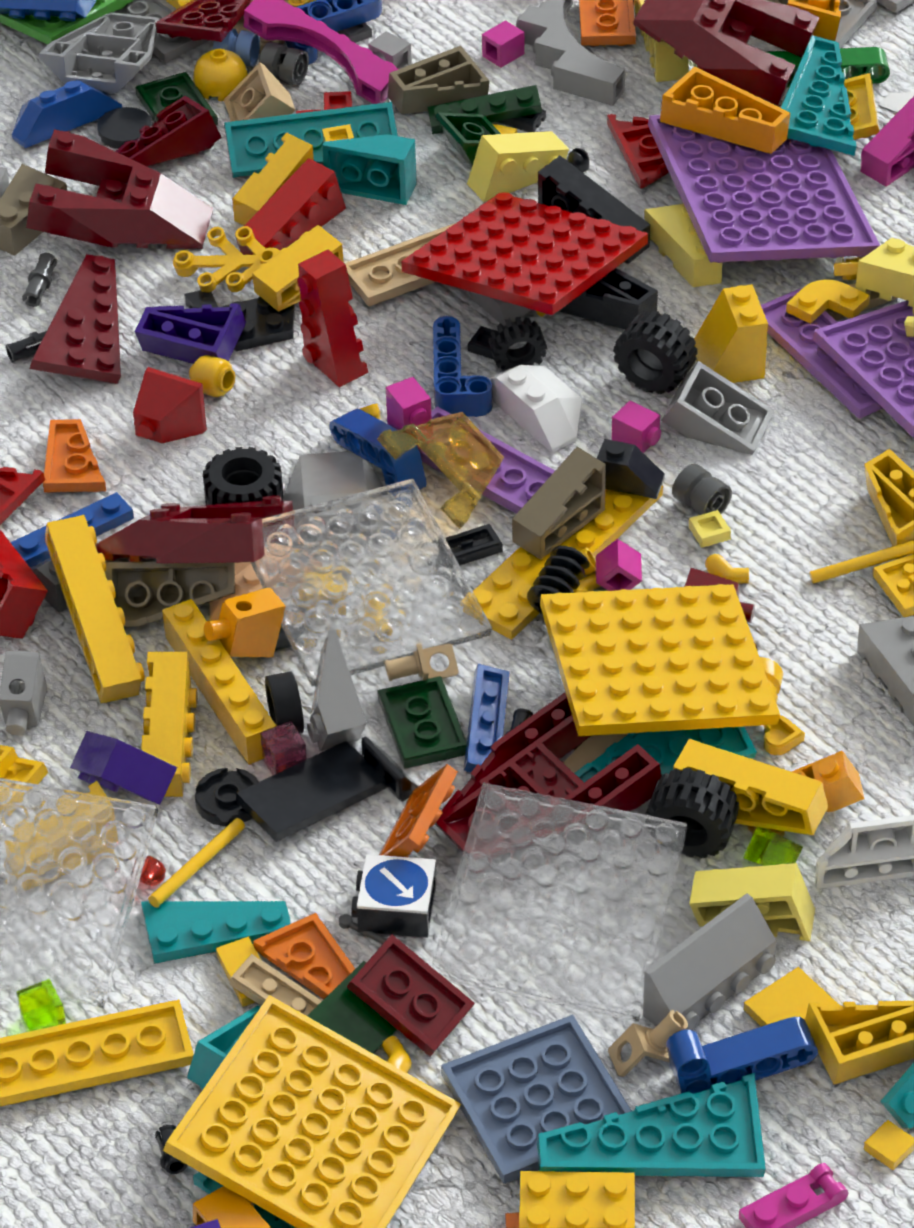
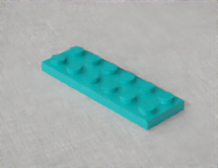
[224,102,398,178]

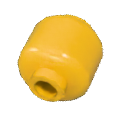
[189,355,235,398]

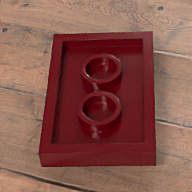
[347,934,475,1057]

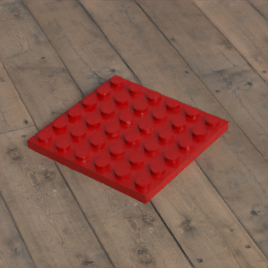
[401,192,648,316]

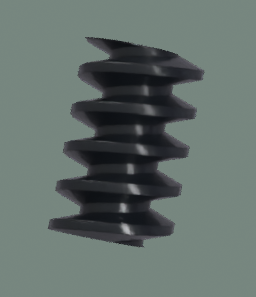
[527,546,590,615]

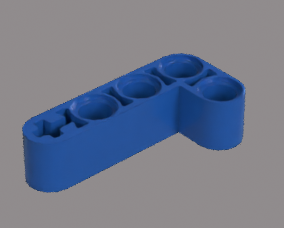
[285,0,382,65]
[433,316,493,417]
[329,408,427,501]
[666,1017,818,1094]

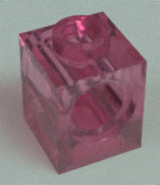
[260,721,307,775]

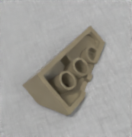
[105,562,235,627]

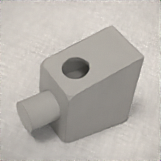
[0,650,47,736]

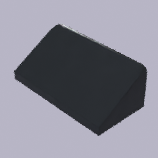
[361,736,418,801]

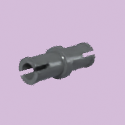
[22,253,57,307]

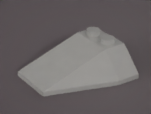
[39,12,159,94]
[275,451,402,547]

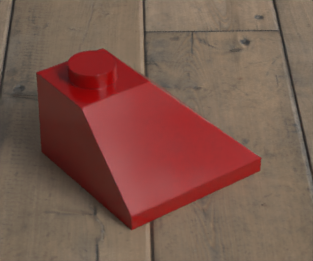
[133,367,207,444]

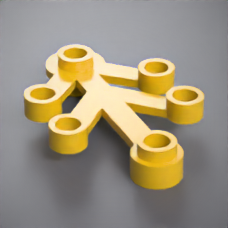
[173,226,280,293]

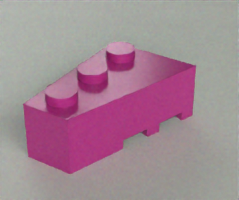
[860,96,914,187]

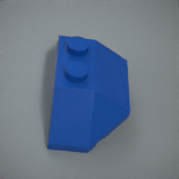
[12,80,122,148]

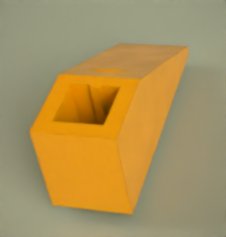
[792,751,865,812]

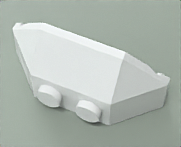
[489,365,582,454]
[815,815,914,889]

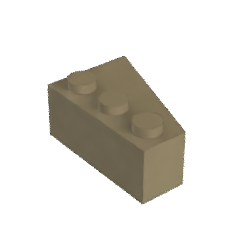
[512,447,606,560]

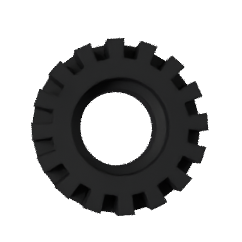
[489,317,547,371]

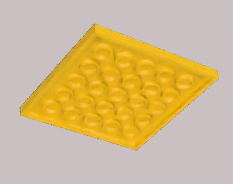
[540,584,780,736]
[163,995,461,1228]

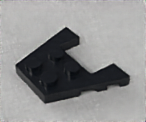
[184,290,295,352]

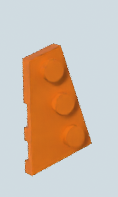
[43,419,106,492]
[253,913,355,1000]

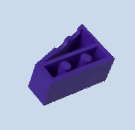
[134,303,246,364]
[70,731,177,805]

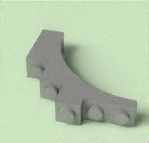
[516,0,625,106]

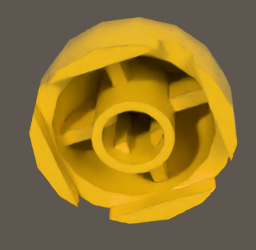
[193,49,248,101]

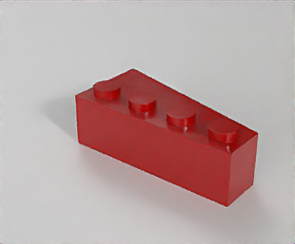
[235,158,346,255]
[0,530,48,639]

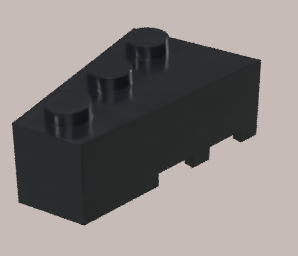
[559,268,658,329]

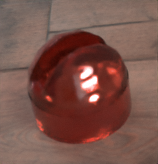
[136,855,166,886]

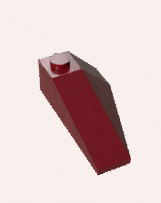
[115,96,222,166]

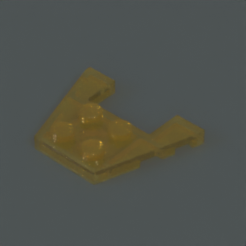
[377,412,504,529]

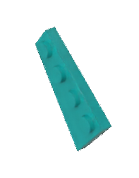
[141,901,291,964]

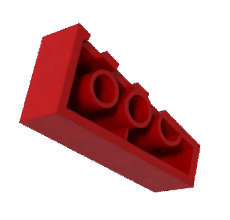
[297,249,368,387]

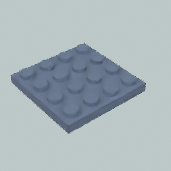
[441,1015,632,1184]

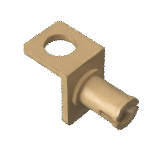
[385,643,459,681]
[608,1010,688,1077]

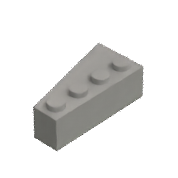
[857,616,914,726]

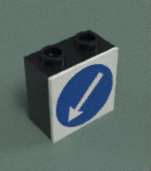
[351,854,436,938]

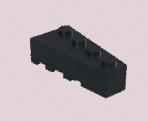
[538,155,650,264]

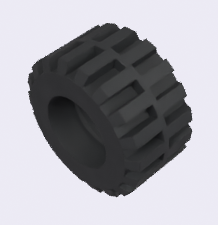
[613,311,698,394]
[203,447,283,505]
[644,768,739,858]

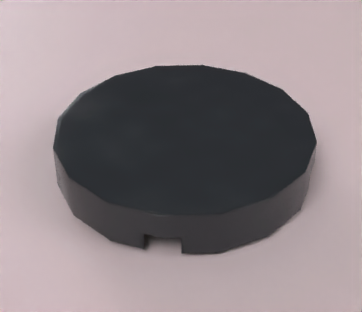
[97,107,153,149]
[195,768,259,826]

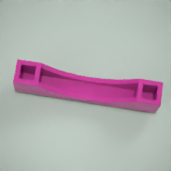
[244,0,398,104]

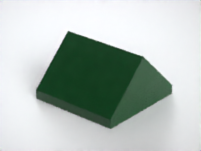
[436,112,501,167]

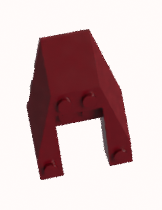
[633,0,820,106]
[26,129,213,249]
[95,496,295,564]
[435,692,662,866]

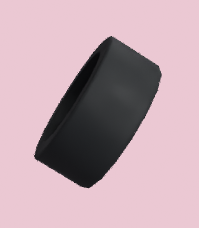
[265,671,304,737]

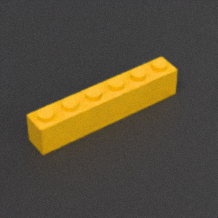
[45,515,145,704]
[162,599,279,765]

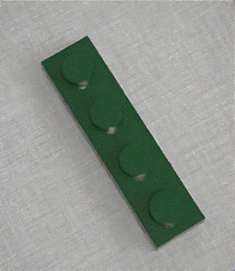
[427,85,542,134]

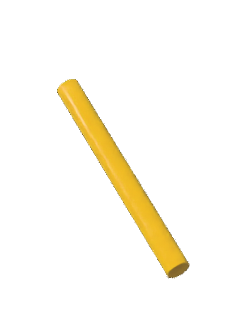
[809,540,914,584]
[148,818,245,908]

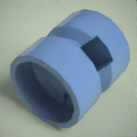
[213,29,260,67]

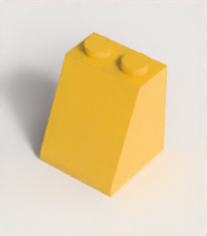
[694,284,768,383]

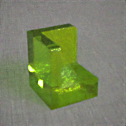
[743,827,803,866]
[16,979,66,1032]

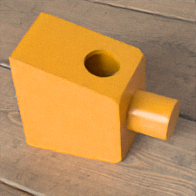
[204,587,286,657]

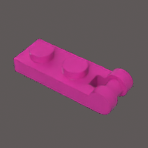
[739,1163,849,1228]

